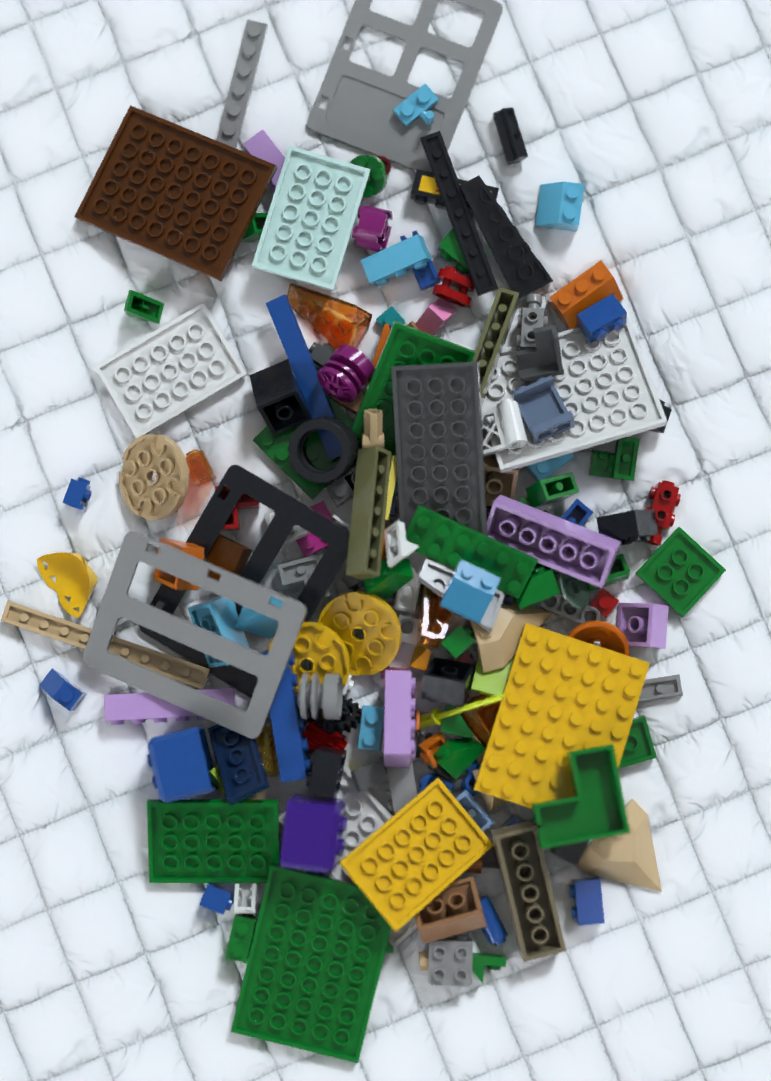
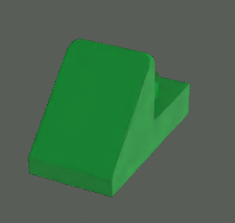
[472,953,506,983]

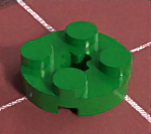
[350,155,387,198]

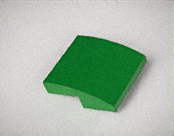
[589,437,640,481]

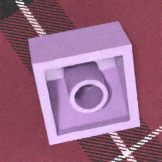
[617,603,668,649]

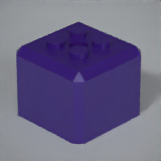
[280,793,348,873]

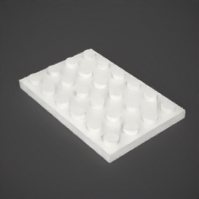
[94,302,247,439]

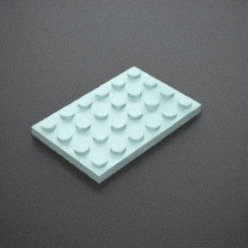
[252,145,371,292]

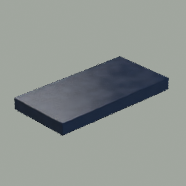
[208,724,270,806]

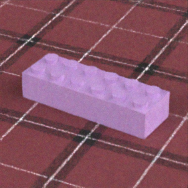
[487,495,621,588]

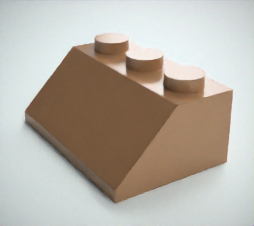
[415,876,487,944]

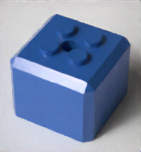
[147,726,218,803]

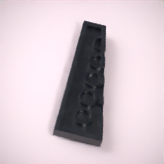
[459,175,553,299]

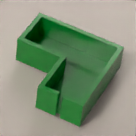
[531,744,630,849]

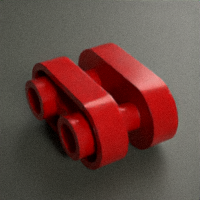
[432,266,475,308]

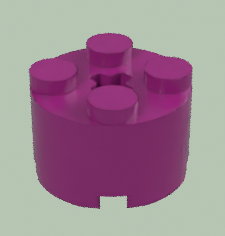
[352,205,393,252]

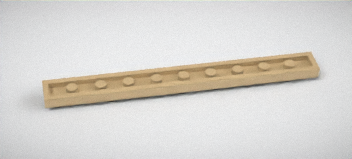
[0,601,211,690]

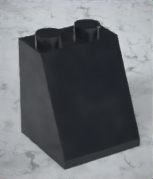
[249,359,312,436]

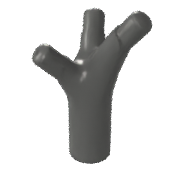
[415,730,432,758]

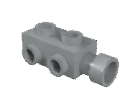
[516,293,548,350]

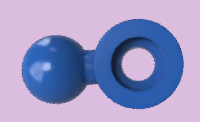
[461,759,481,797]

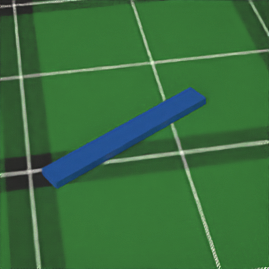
[266,294,341,461]

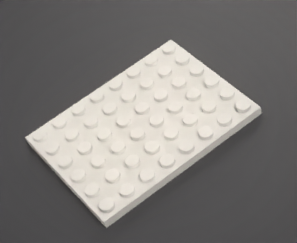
[481,316,667,473]

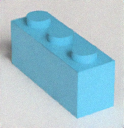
[361,234,432,287]

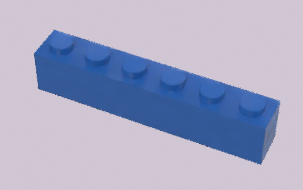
[261,650,312,782]

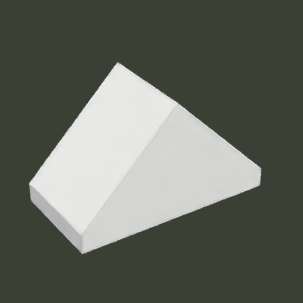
[233,883,257,913]

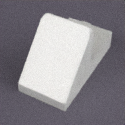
[384,520,419,568]

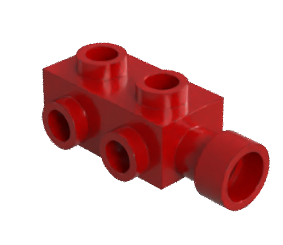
[645,480,681,546]

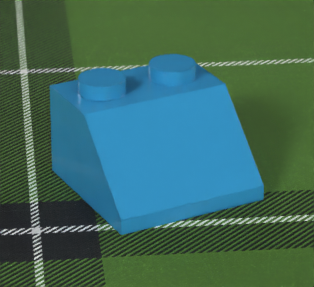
[439,559,501,624]

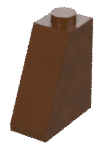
[206,534,252,597]

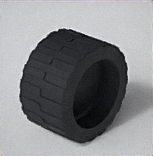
[288,416,359,484]

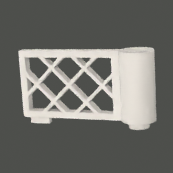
[482,399,528,456]

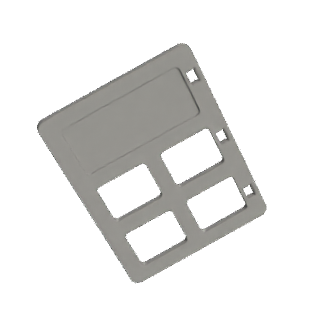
[307,0,503,172]

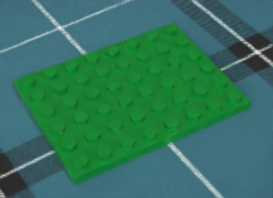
[231,863,391,1063]

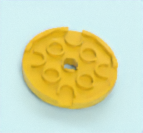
[317,591,402,676]
[266,622,350,695]

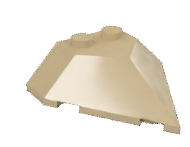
[469,600,552,674]
[577,798,662,892]

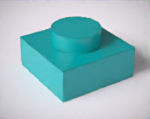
[376,306,406,330]

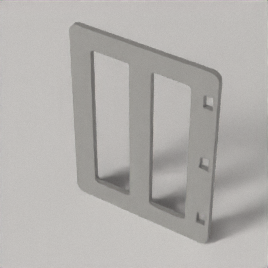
[82,531,307,739]

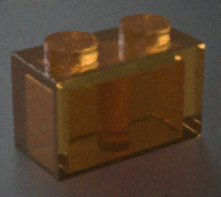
[186,449,217,487]

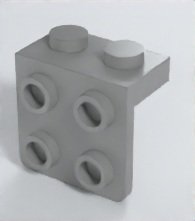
[428,934,473,986]

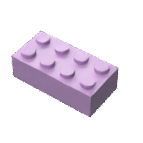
[384,670,416,767]

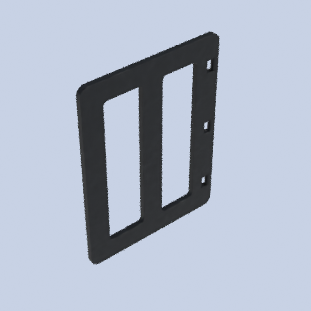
[139,465,350,698]

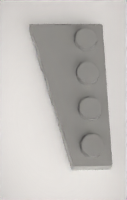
[417,558,505,633]

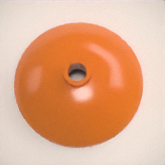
[568,621,629,656]

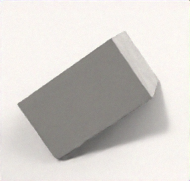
[277,554,331,598]

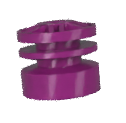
[317,344,374,403]

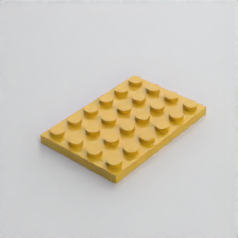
[339,778,494,932]

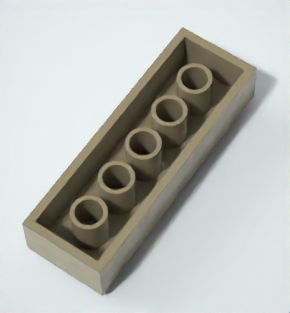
[491,819,566,962]

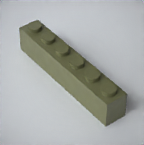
[472,287,519,407]
[346,446,391,580]

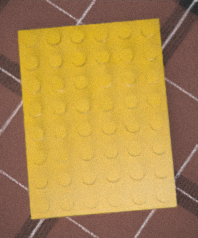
[473,623,650,809]

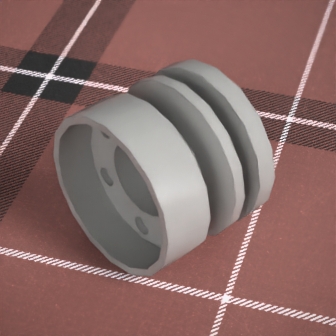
[298,673,343,720]

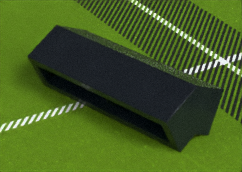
[493,107,528,165]

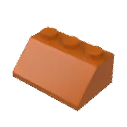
[548,260,624,330]

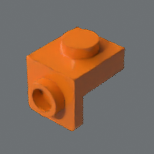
[418,731,446,769]

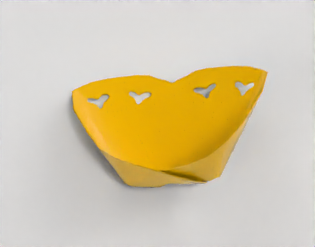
[37,552,98,618]

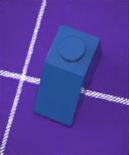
[39,668,87,711]

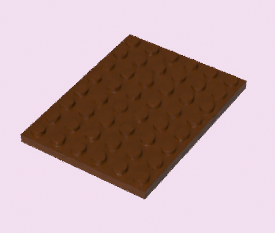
[74,105,277,282]

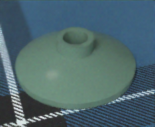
[560,572,588,609]

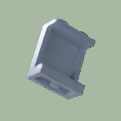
[513,376,574,444]

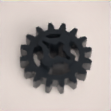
[315,696,361,735]

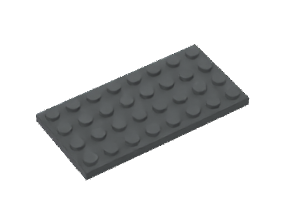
[391,362,488,536]

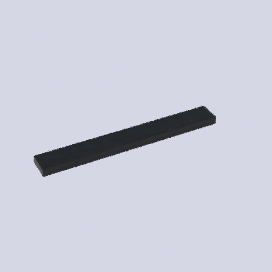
[420,131,498,296]

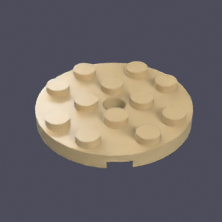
[119,434,190,520]

